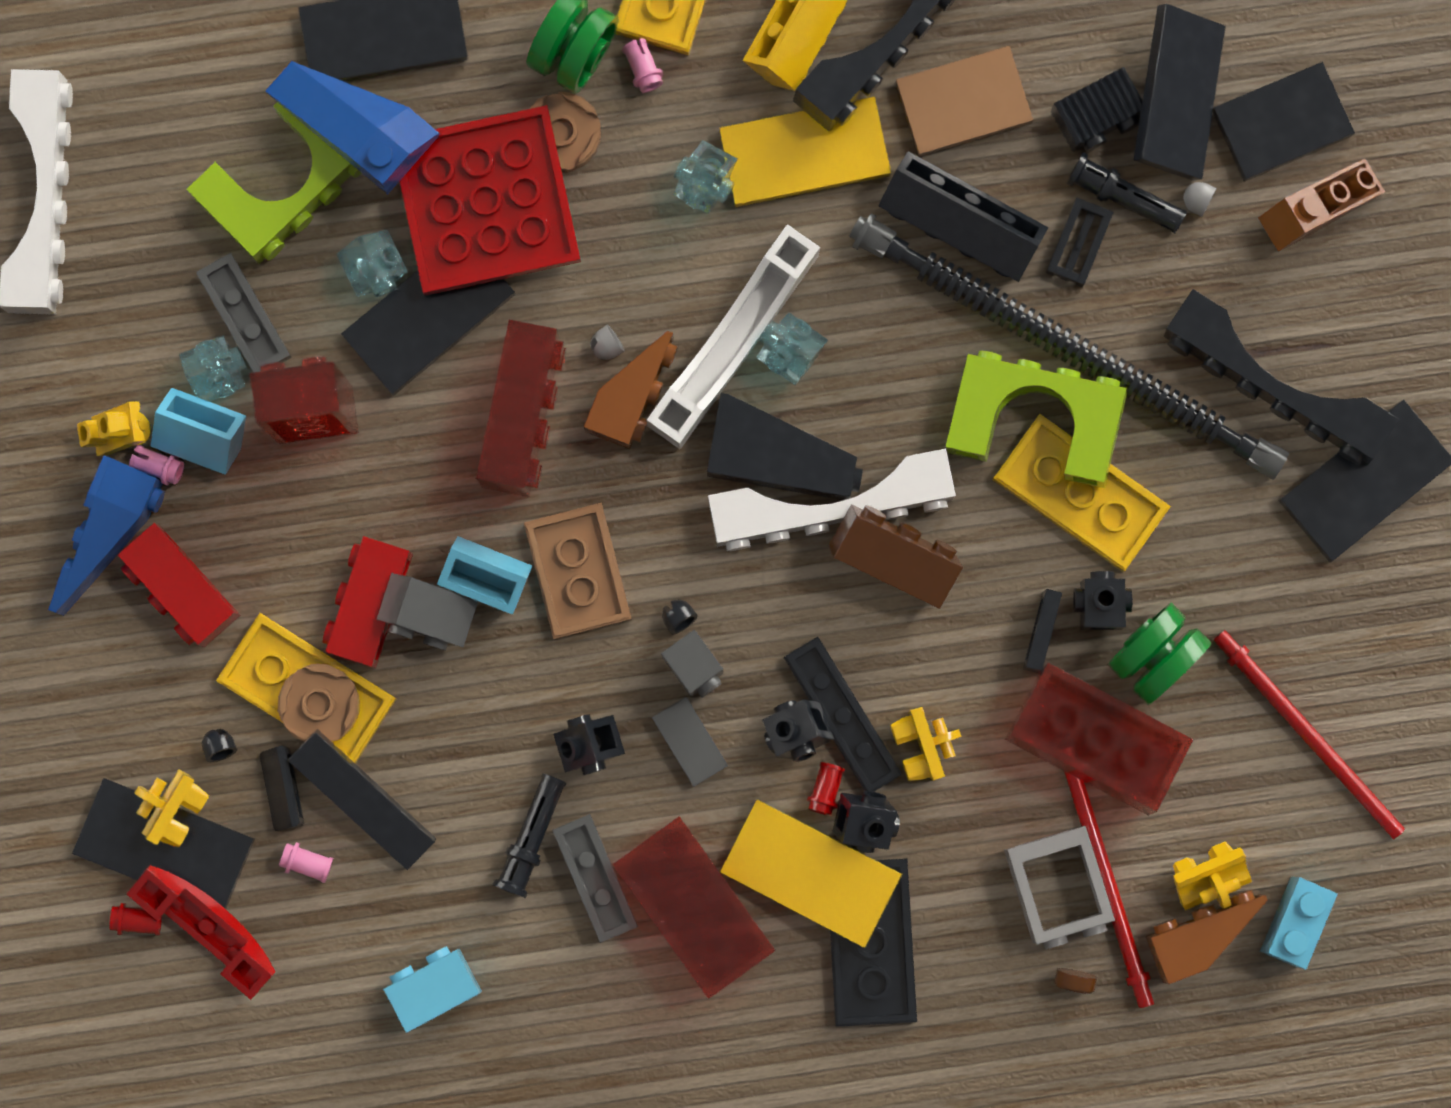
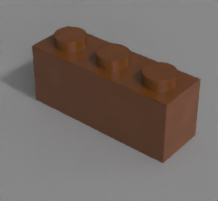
[829,504,963,609]

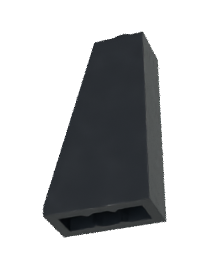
[707,393,863,500]

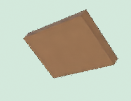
[895,46,1033,157]
[524,503,632,640]

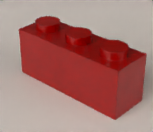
[118,523,241,648]
[322,536,413,669]

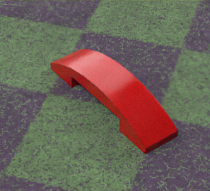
[126,865,276,1000]

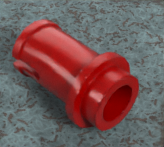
[806,762,845,816]
[109,903,162,936]

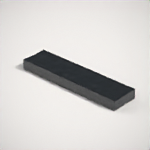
[783,637,902,792]
[288,729,436,870]

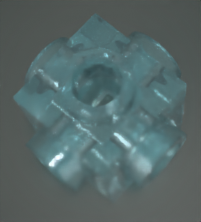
[673,140,738,214]
[337,230,408,297]
[756,312,828,385]
[179,335,247,402]

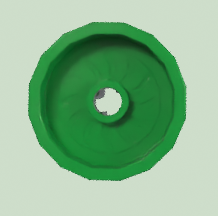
[526,0,619,94]
[1107,602,1212,705]

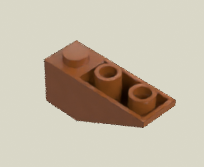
[1258,158,1385,252]
[584,331,678,449]
[1146,890,1268,984]

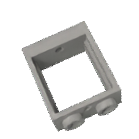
[1004,826,1115,949]

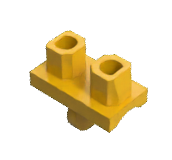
[77,401,151,456]
[890,707,962,781]
[134,769,209,847]
[1173,842,1252,910]

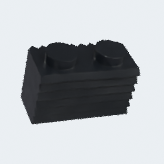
[1051,67,1143,153]

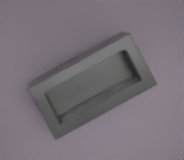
[377,573,478,651]
[661,629,723,698]

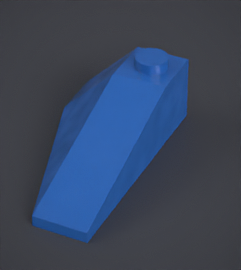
[266,61,440,195]
[48,455,165,616]

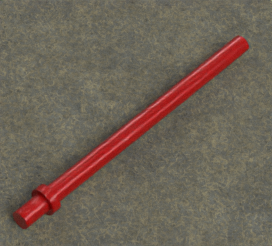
[1213,630,1405,840]
[1058,747,1155,1009]

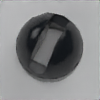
[662,599,698,635]
[201,729,237,763]

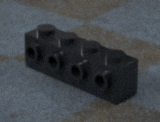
[878,152,1049,282]

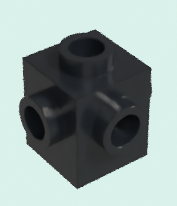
[1073,571,1133,630]
[762,699,834,762]
[553,714,625,776]
[832,791,900,853]

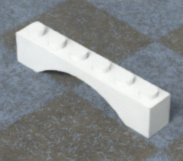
[0,69,73,314]
[647,224,820,449]
[708,449,956,551]

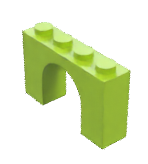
[186,102,362,264]
[946,351,1127,488]

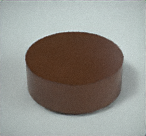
[1054,968,1097,994]

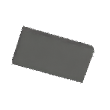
[652,697,728,787]

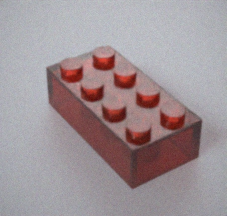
[476,320,566,497]
[250,357,359,444]
[1005,663,1194,816]
[612,816,776,999]

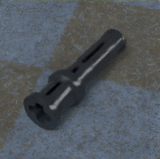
[1066,152,1187,234]
[492,773,566,898]

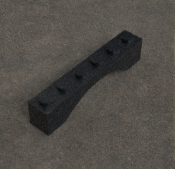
[793,0,955,131]
[1163,289,1399,466]

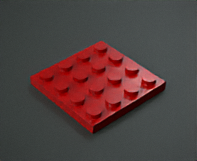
[400,105,581,296]

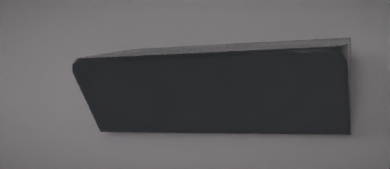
[260,746,305,831]

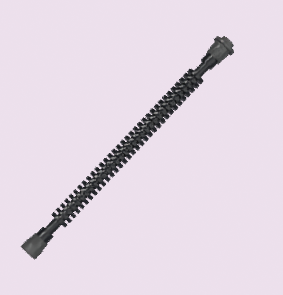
[849,213,1289,480]

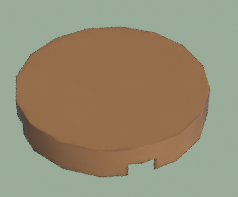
[529,92,601,172]
[278,664,360,742]

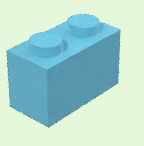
[151,388,246,474]
[437,536,532,615]
[1260,877,1337,969]
[384,946,482,1033]

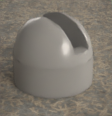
[1183,182,1217,217]
[590,325,625,360]

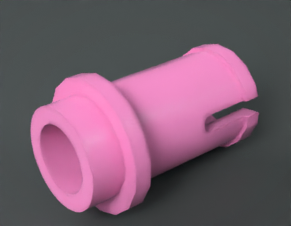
[622,38,663,93]
[129,445,184,486]
[279,842,334,883]

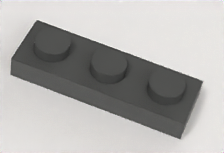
[196,252,292,377]
[552,814,638,943]

